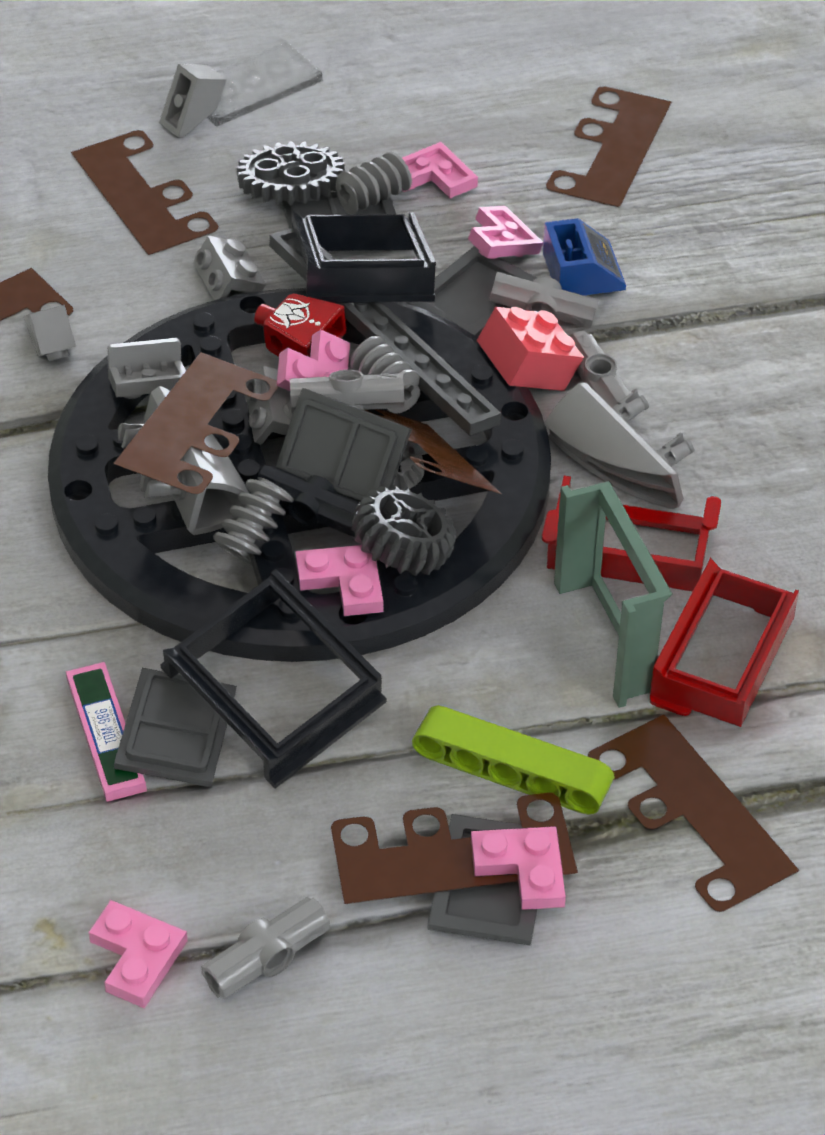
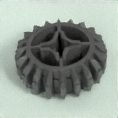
[351,485,457,576]

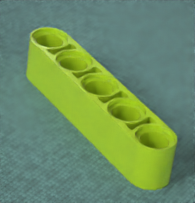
[412,705,614,815]

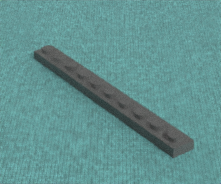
[269,227,501,436]

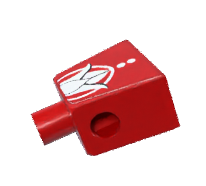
[254,294,346,357]

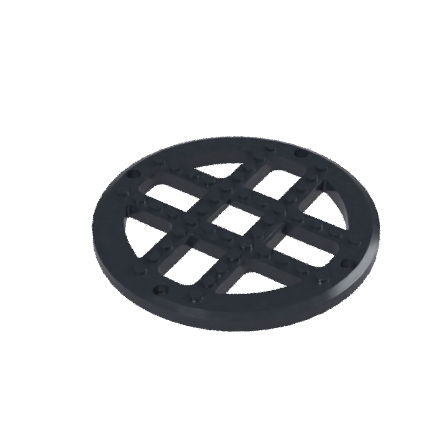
[48,288,551,662]

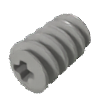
[336,152,412,214]
[348,336,420,413]
[213,477,294,565]

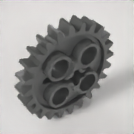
[237,141,345,205]

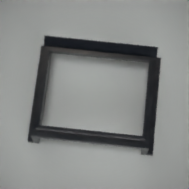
[291,210,436,303]
[160,569,387,788]

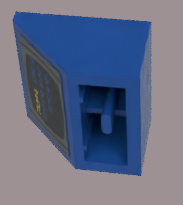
[543,218,626,295]

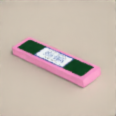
[66,662,147,802]

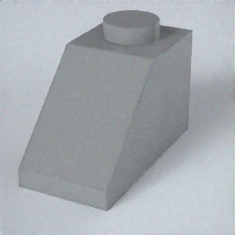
[159,64,227,138]
[23,305,76,361]

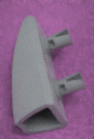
[544,383,695,508]
[118,386,249,535]

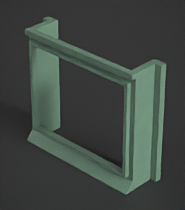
[554,481,673,708]

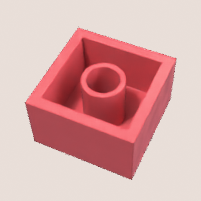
[477,307,584,391]

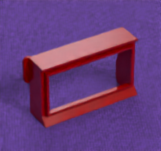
[542,475,721,592]
[649,557,799,727]

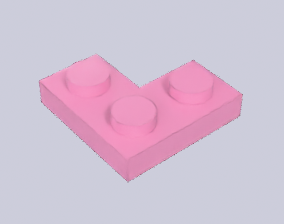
[402,142,478,198]
[468,206,543,259]
[277,330,350,391]
[295,545,383,616]
[471,827,566,910]
[89,900,188,1008]

